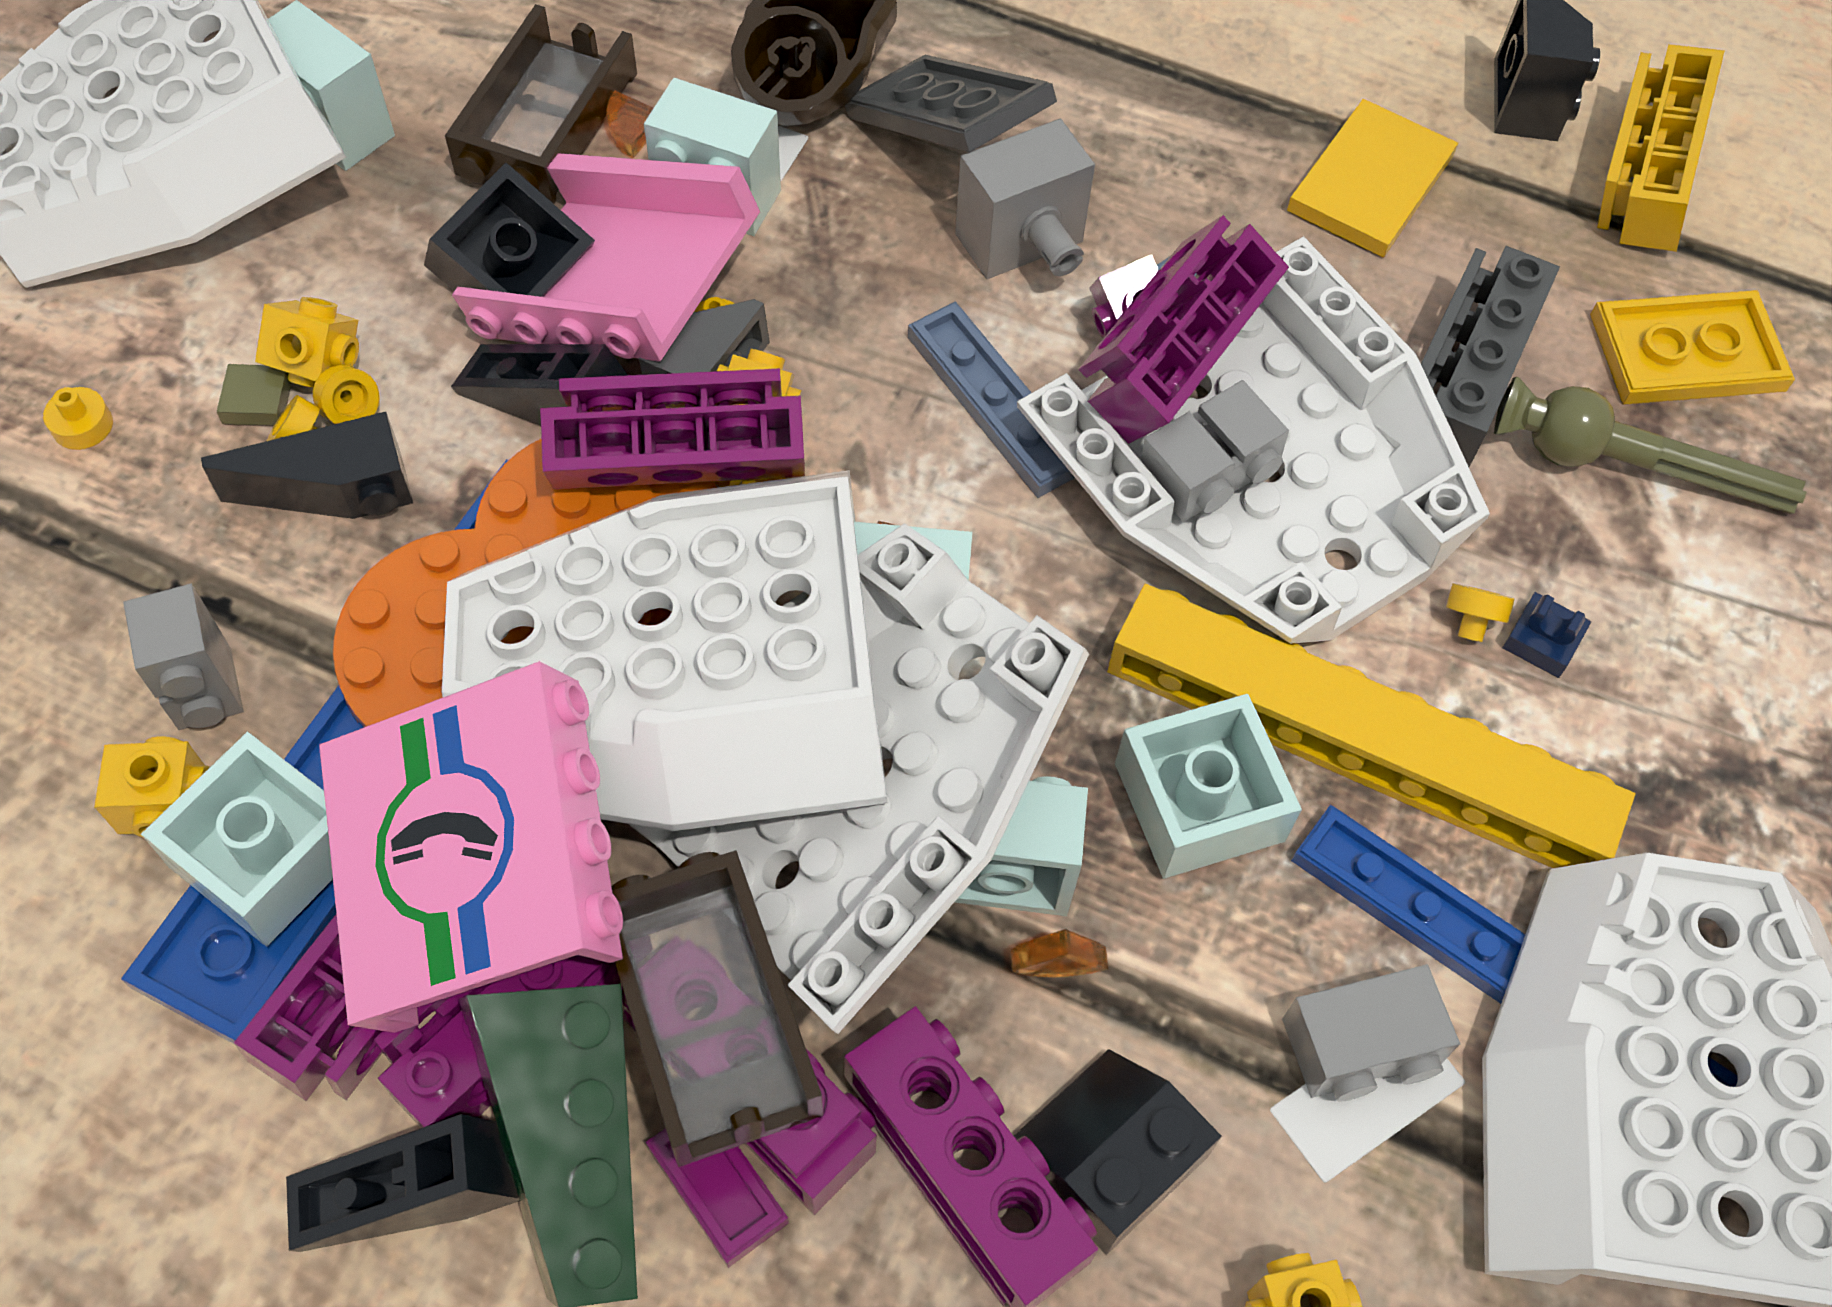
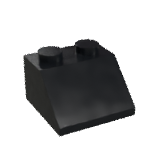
[1494,0,1600,141]
[424,163,595,297]
[1014,1049,1222,1255]

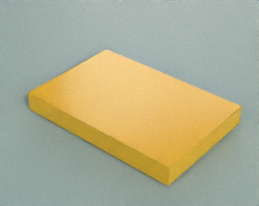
[1287,98,1459,258]
[1590,290,1795,405]

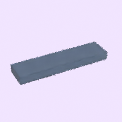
[908,301,1075,498]

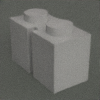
[1141,380,1289,522]
[123,583,244,730]
[1282,964,1460,1102]

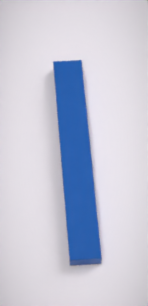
[1291,804,1738,1087]

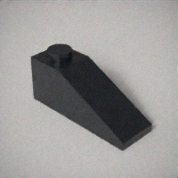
[451,344,628,426]
[201,412,414,519]
[286,1114,519,1252]

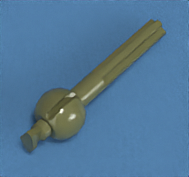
[1494,377,1807,514]

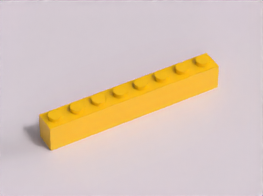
[1107,583,1636,868]

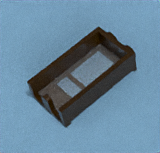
[445,4,637,204]
[611,850,823,1167]

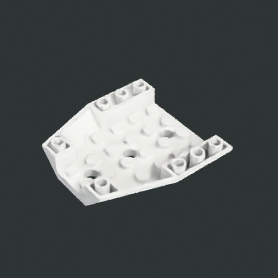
[0,0,346,288]
[1017,236,1490,644]
[442,470,888,831]
[629,523,1089,1034]
[1482,852,1832,1307]

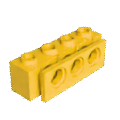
[1597,44,1725,252]

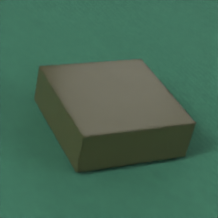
[217,364,292,426]

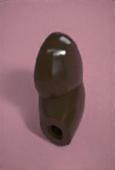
[731,0,897,127]

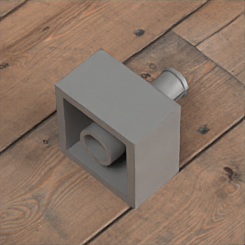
[955,118,1095,280]

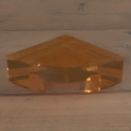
[606,91,654,158]
[1011,929,1108,977]

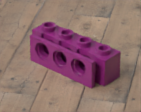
[1078,215,1289,444]
[540,368,805,490]
[234,914,383,1101]
[374,936,653,1128]
[621,936,877,1215]
[844,1006,1099,1307]

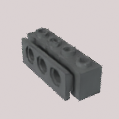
[1421,246,1560,467]

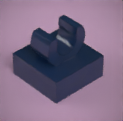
[1502,592,1592,678]

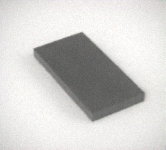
[845,54,1057,152]

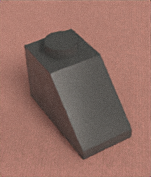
[638,299,770,408]

